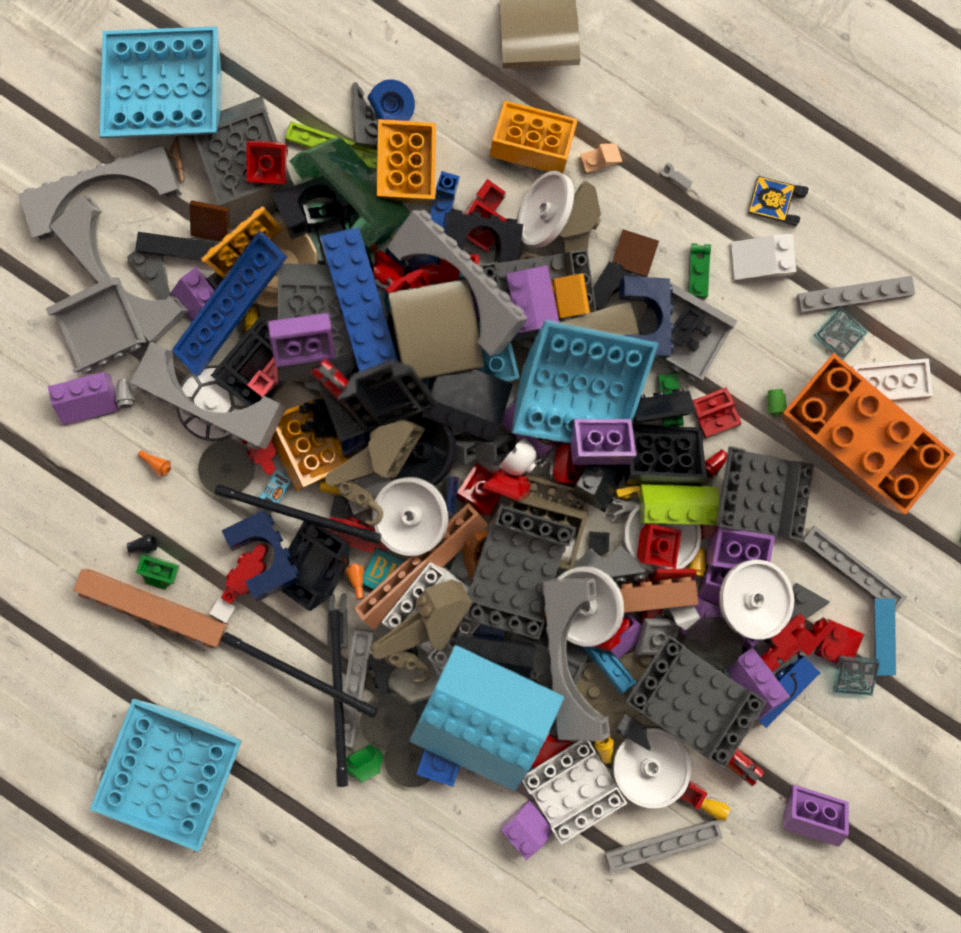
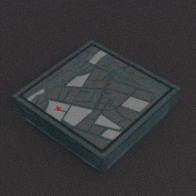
[813,306,869,360]
[833,656,880,696]

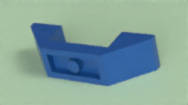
[430,171,460,228]

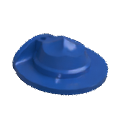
[367,79,415,121]

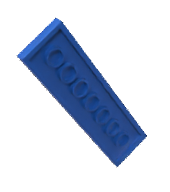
[320,227,398,372]
[172,231,288,376]

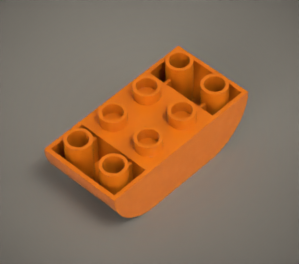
[782,353,956,515]

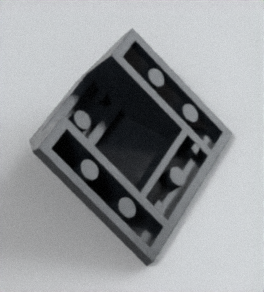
[301,201,374,272]
[211,316,286,407]
[338,359,438,433]
[280,521,349,611]

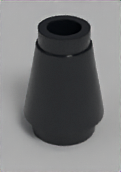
[127,534,158,554]

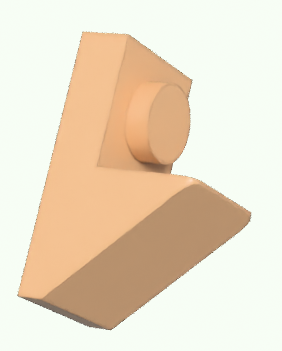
[580,144,622,174]

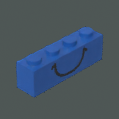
[759,654,820,728]

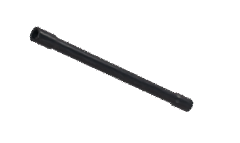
[214,484,382,545]
[328,610,348,787]
[221,632,378,719]

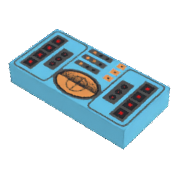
[259,470,291,513]

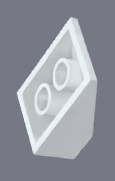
[731,234,796,281]

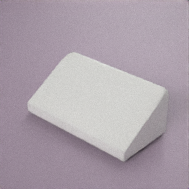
[669,605,700,630]

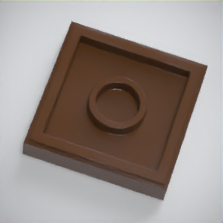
[189,200,229,242]
[612,229,659,277]

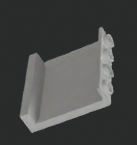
[46,277,146,374]
[654,283,737,383]

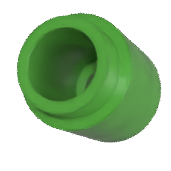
[766,389,787,417]

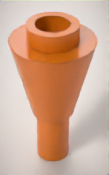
[138,450,171,477]
[345,563,364,600]

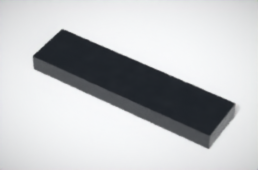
[135,232,216,261]

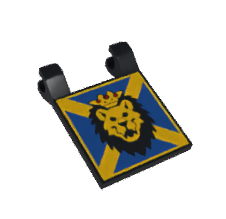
[748,176,809,226]

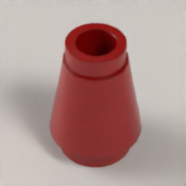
[705,449,727,477]

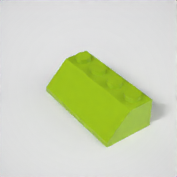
[640,484,721,525]

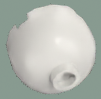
[500,438,536,476]

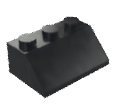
[633,388,696,424]
[571,464,624,513]

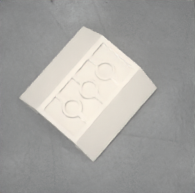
[382,562,481,670]
[522,740,627,845]

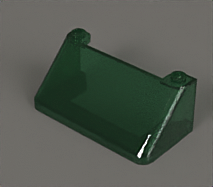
[289,137,411,257]

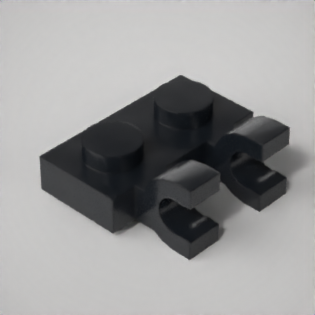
[671,305,712,352]
[299,399,335,438]

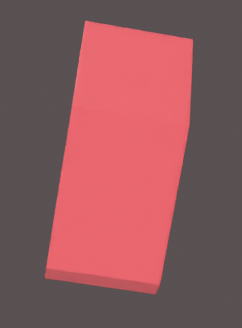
[248,357,280,397]

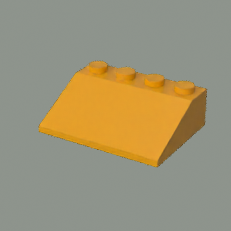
[489,100,578,174]
[377,119,436,205]
[202,207,283,279]
[271,397,349,492]

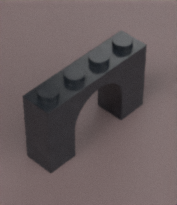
[271,167,363,240]
[439,209,524,263]
[593,261,676,335]
[367,646,431,730]

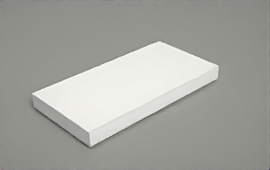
[851,359,933,400]

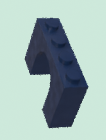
[619,276,674,359]
[221,510,299,602]

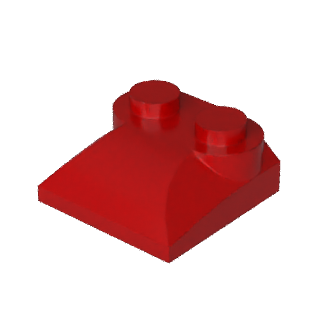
[246,141,288,184]
[464,199,506,252]
[553,443,585,485]
[457,463,501,516]
[482,468,531,501]
[637,524,682,569]
[814,619,865,669]

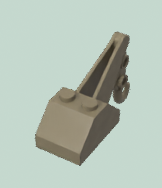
[519,181,601,260]
[325,420,425,526]
[371,579,472,684]

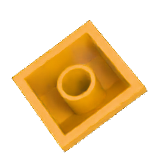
[551,274,589,318]

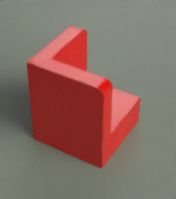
[476,179,506,211]
[680,780,708,810]

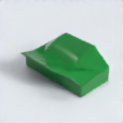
[136,554,180,590]
[346,740,384,783]

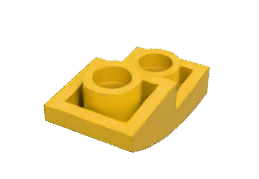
[615,486,640,500]

